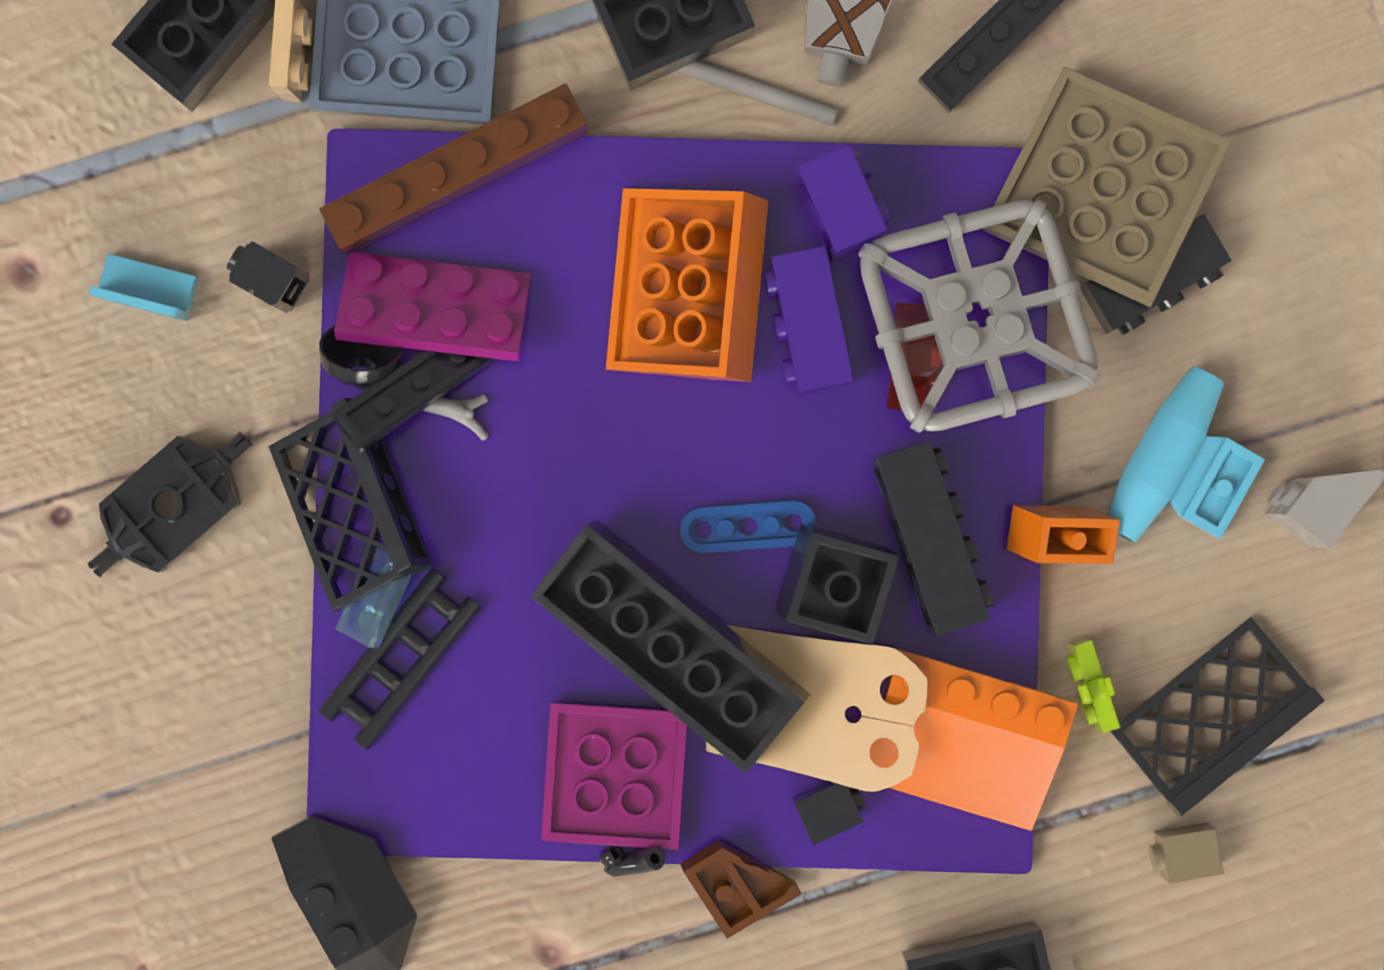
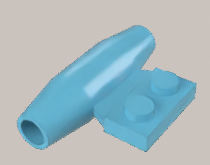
[1108,366,1265,543]

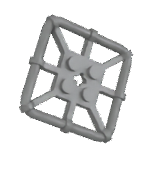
[858,198,1100,433]

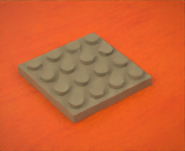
[983,67,1232,307]

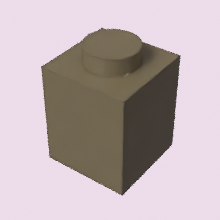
[1149,823,1224,883]

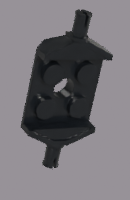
[87,431,253,577]

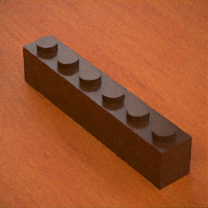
[319,83,590,255]

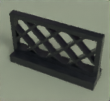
[268,398,435,612]
[1109,617,1325,817]

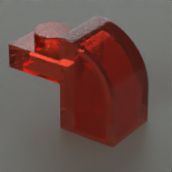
[886,303,941,410]

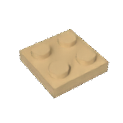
[269,0,315,103]

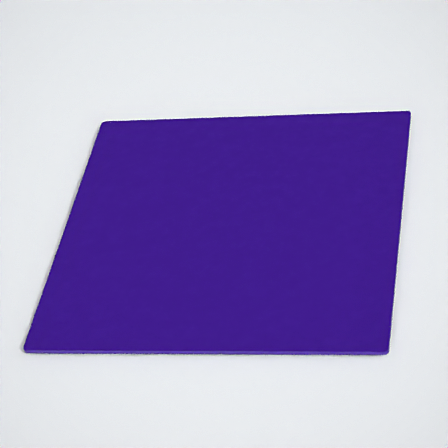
[307,128,1049,874]

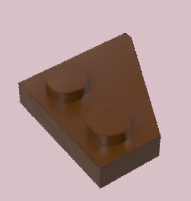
[680,840,802,939]

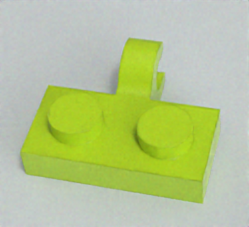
[1065,638,1120,733]

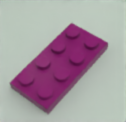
[334,252,531,362]

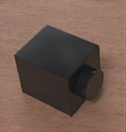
[792,781,866,845]

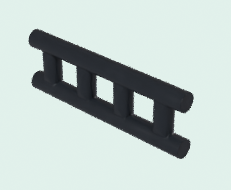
[318,568,482,750]

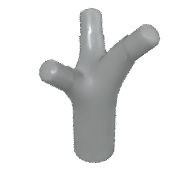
[423,394,489,441]

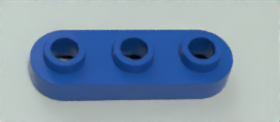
[680,500,816,553]

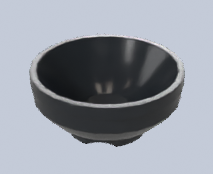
[319,326,403,389]

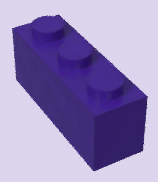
[763,246,854,394]

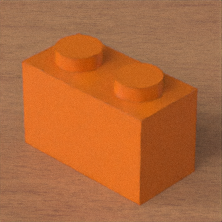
[1006,505,1120,564]

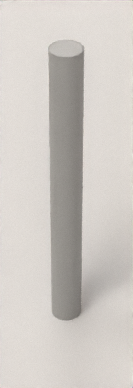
[676,61,838,126]

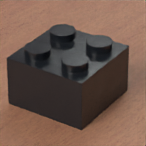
[775,523,900,644]

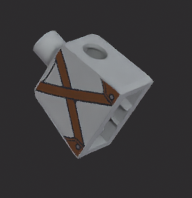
[804,0,892,87]

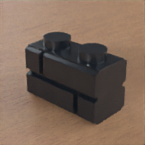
[227,241,310,313]

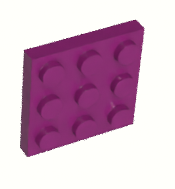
[541,702,687,850]

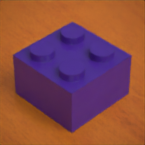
[794,144,891,262]

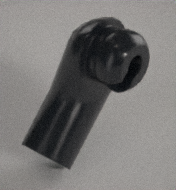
[599,845,665,877]

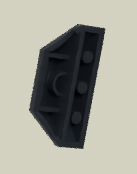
[271,814,418,970]

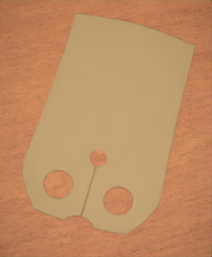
[706,625,928,792]

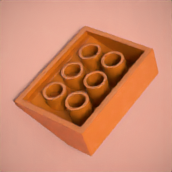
[606,188,769,382]
[870,647,1078,831]

